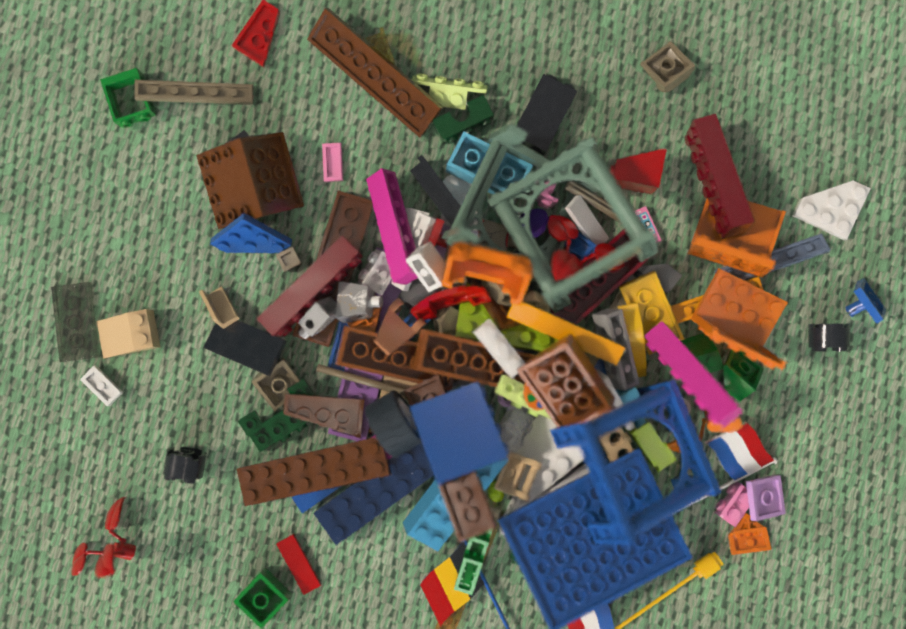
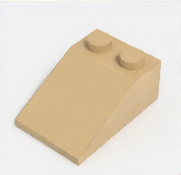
[96,309,160,359]

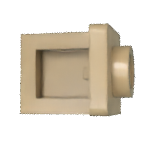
[522,291,550,313]

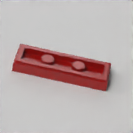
[276,533,321,595]

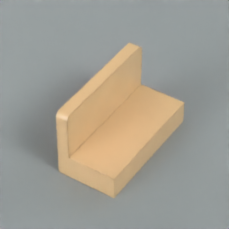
[199,286,240,329]

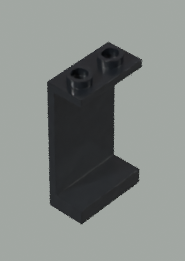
[517,74,577,156]

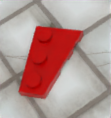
[231,0,280,68]

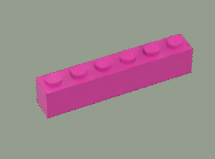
[366,168,418,285]
[644,321,743,428]

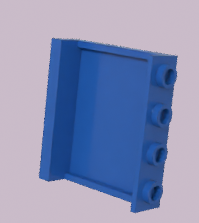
[410,382,509,486]

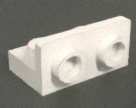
[358,249,392,296]

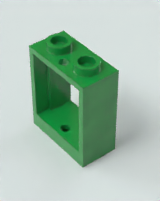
[100,68,156,128]

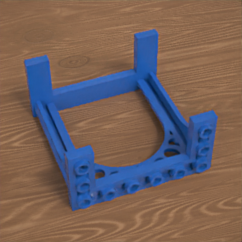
[550,379,721,544]

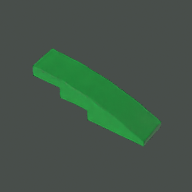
[454,517,496,595]

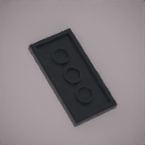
[203,320,287,377]

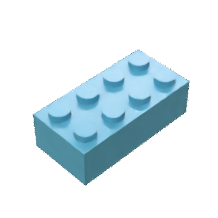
[446,132,533,204]

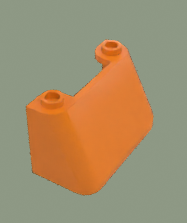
[442,242,533,305]

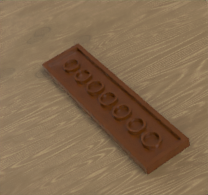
[307,8,443,138]
[292,190,373,347]
[404,375,498,542]
[236,437,391,506]

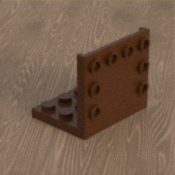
[196,132,304,229]

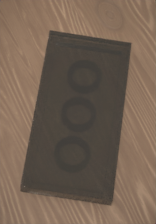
[51,282,100,362]

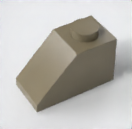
[433,306,459,336]

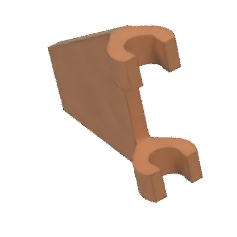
[375,298,426,356]

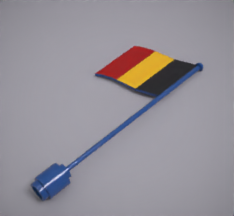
[420,540,510,629]

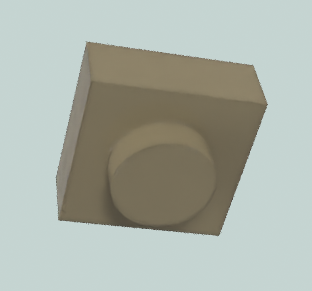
[276,246,302,272]

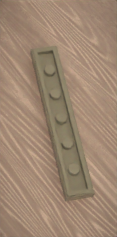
[134,80,253,105]

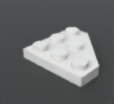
[793,180,871,240]

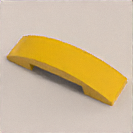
[618,303,647,377]

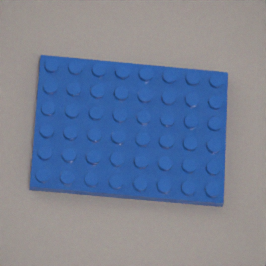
[497,448,693,629]

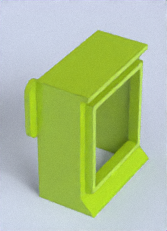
[623,418,677,472]

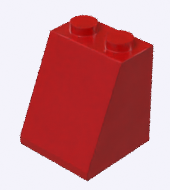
[609,149,666,194]

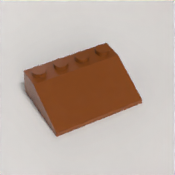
[517,334,616,427]

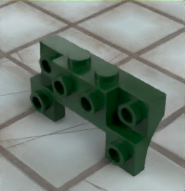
[238,378,316,452]

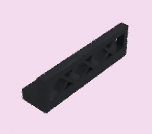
[410,155,461,226]

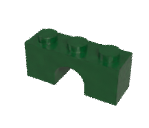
[433,95,494,144]

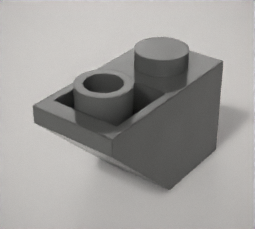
[635,264,682,294]
[398,279,439,309]

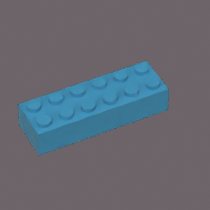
[402,458,509,551]

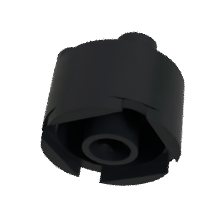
[808,324,850,351]
[163,447,207,484]

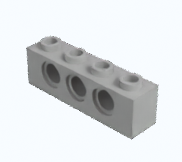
[592,309,640,390]

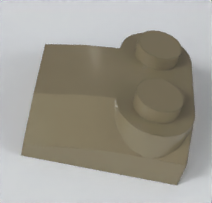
[640,41,695,92]
[251,358,300,412]

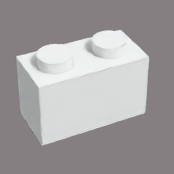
[406,242,447,292]

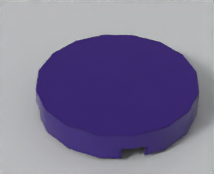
[520,208,549,238]

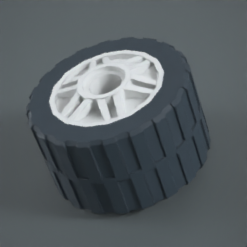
[365,390,422,458]

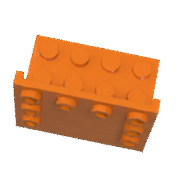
[688,198,786,278]
[691,268,788,370]

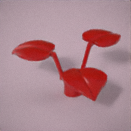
[547,215,625,281]
[71,497,136,578]

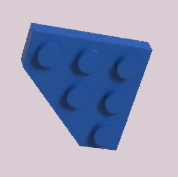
[210,213,292,253]

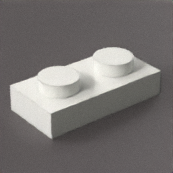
[80,366,123,406]

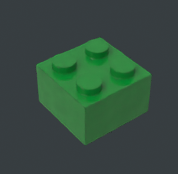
[233,567,293,629]

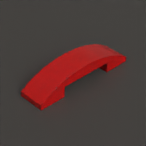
[411,286,492,321]

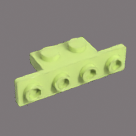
[412,74,488,110]
[495,375,551,419]

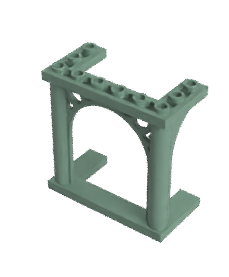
[442,123,599,292]
[487,137,658,313]

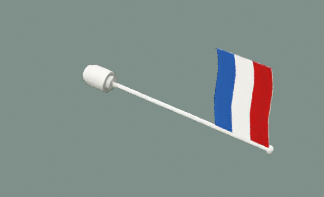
[680,422,778,511]

